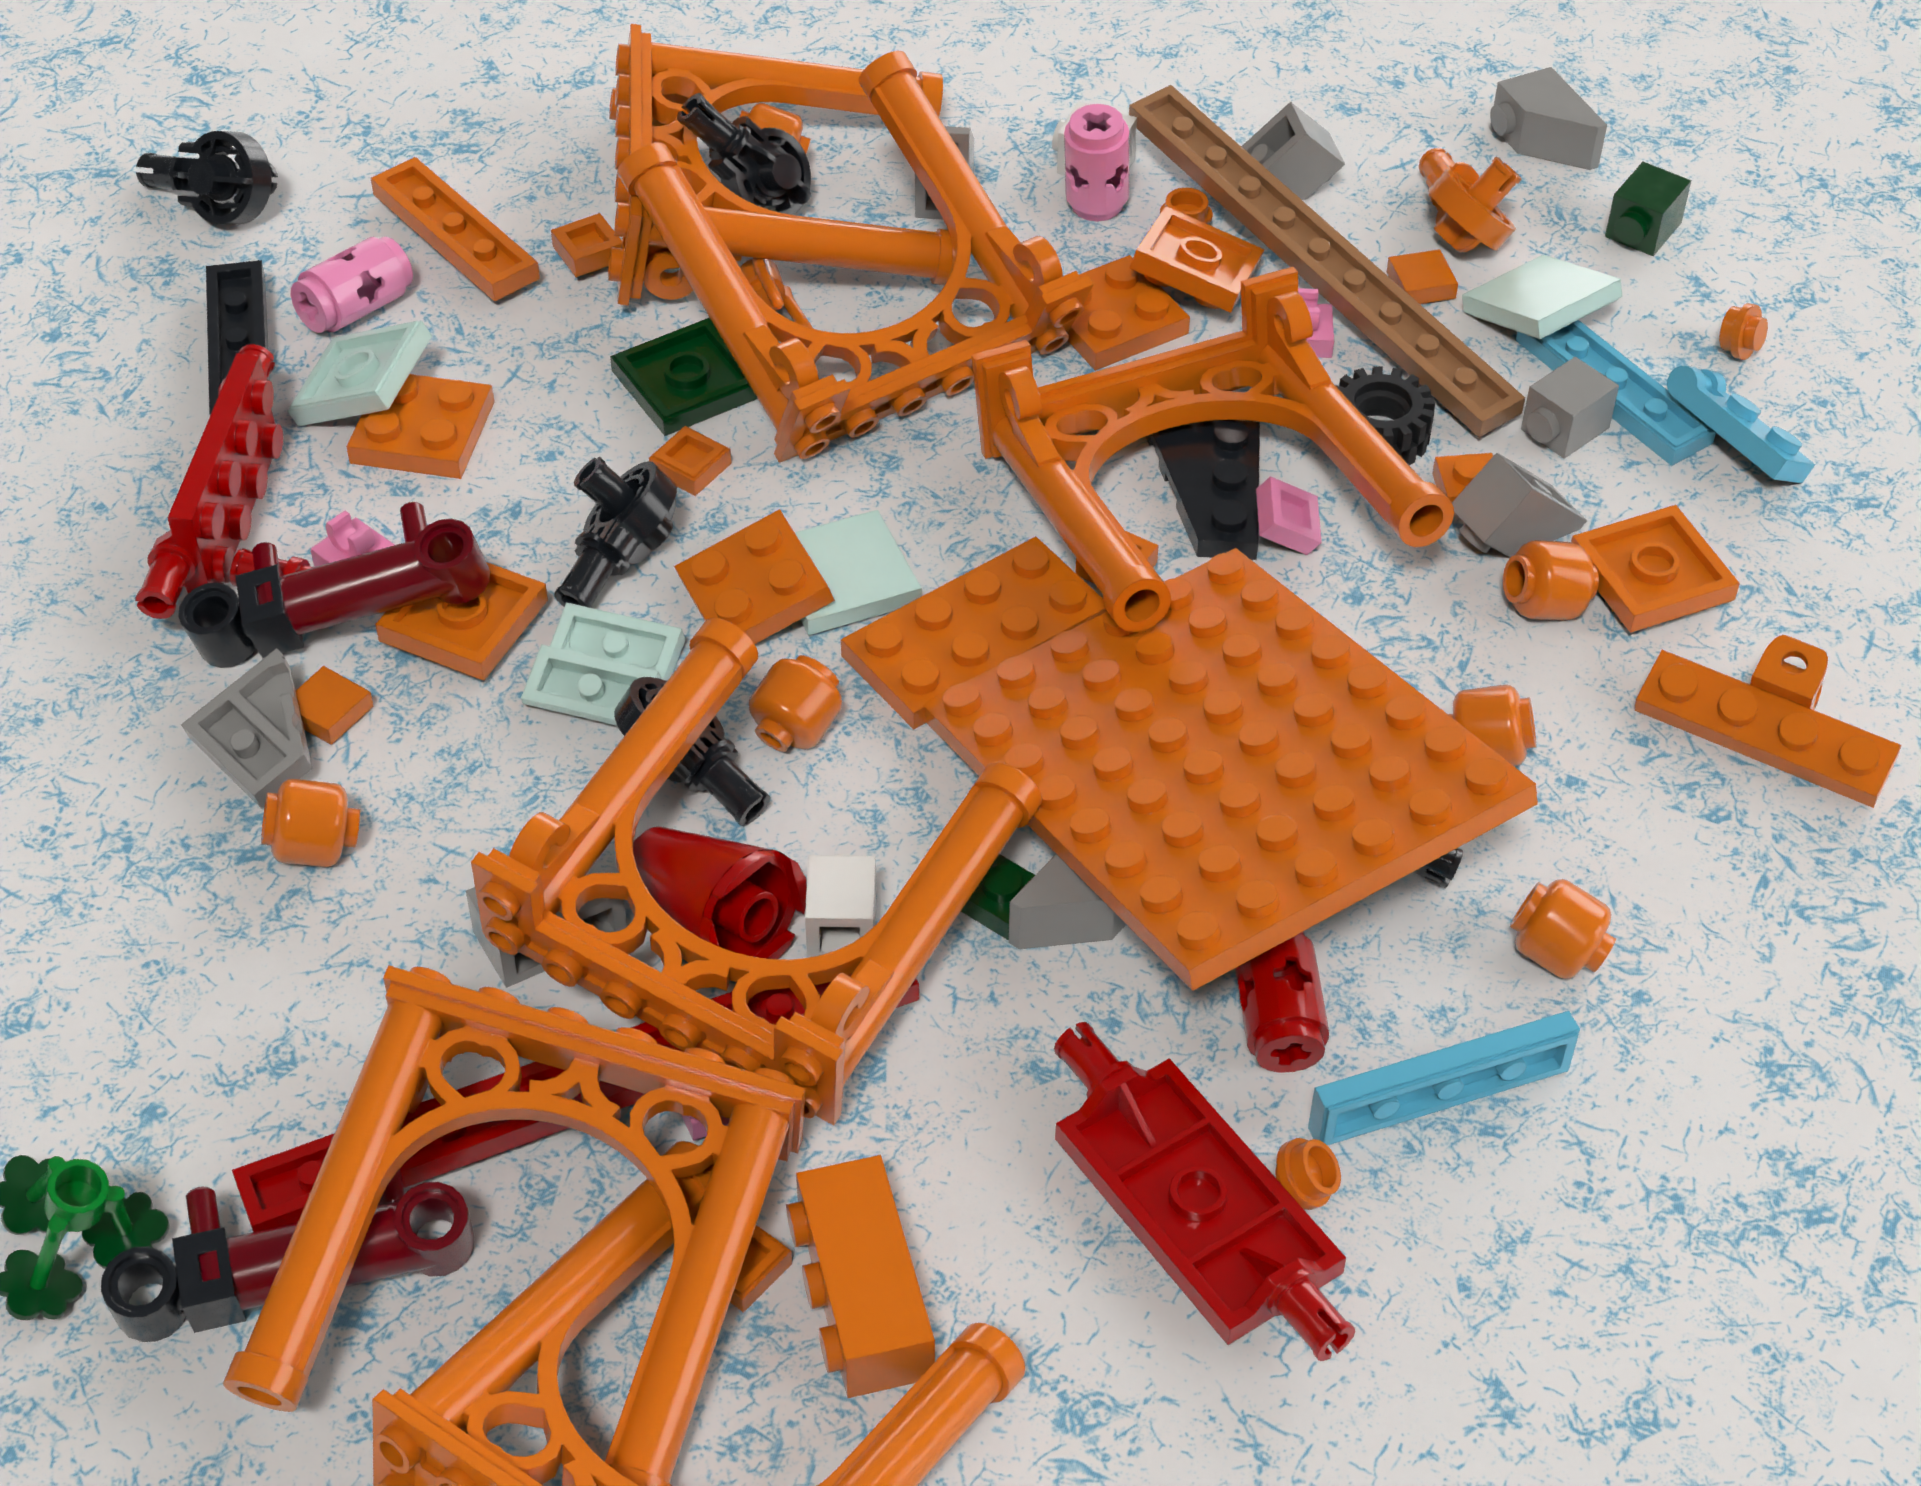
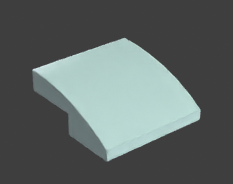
[521,602,686,726]

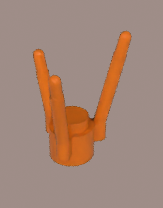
[740,258,824,356]

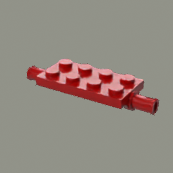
[135,344,283,619]
[1054,1022,1355,1361]

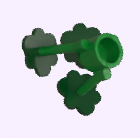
[0,1155,170,1320]

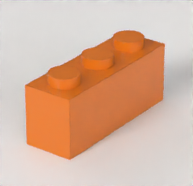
[786,1155,935,1398]

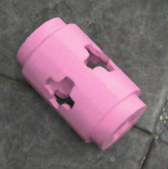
[1064,104,1129,222]
[290,237,413,333]

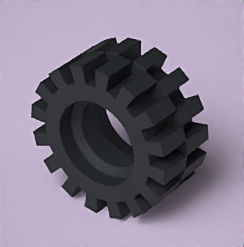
[1335,366,1435,465]

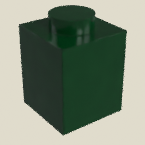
[1605,161,1692,256]

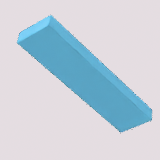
[1516,320,1716,466]
[1308,1011,1580,1146]

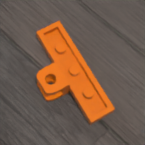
[1635,635,1902,808]

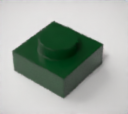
[961,854,1035,940]

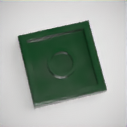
[610,318,758,436]

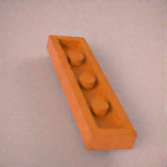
[371,157,540,302]

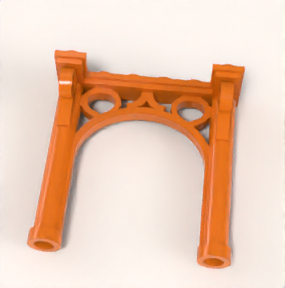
[608,24,953,305]
[617,51,1094,463]
[972,267,1454,632]
[471,618,1042,1126]
[223,965,806,1486]
[372,1141,1025,1486]

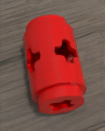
[1235,931,1329,1073]

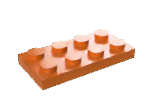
[841,536,1107,730]

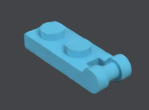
[1667,366,1816,483]

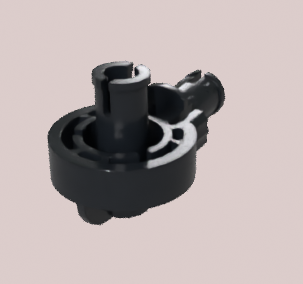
[677,93,811,215]
[136,131,278,224]
[554,457,677,608]
[614,677,771,826]

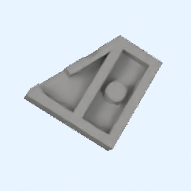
[181,648,312,809]

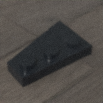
[1146,420,1260,560]

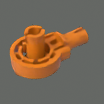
[1419,148,1522,253]

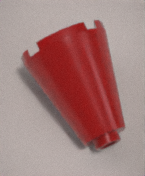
[633,826,807,959]

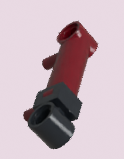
[178,502,490,668]
[101,1169,474,1342]

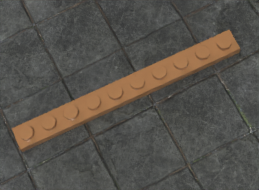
[1129,85,1526,438]

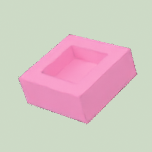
[1256,476,1322,555]

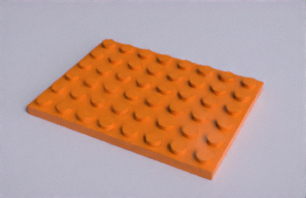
[923,548,1538,991]

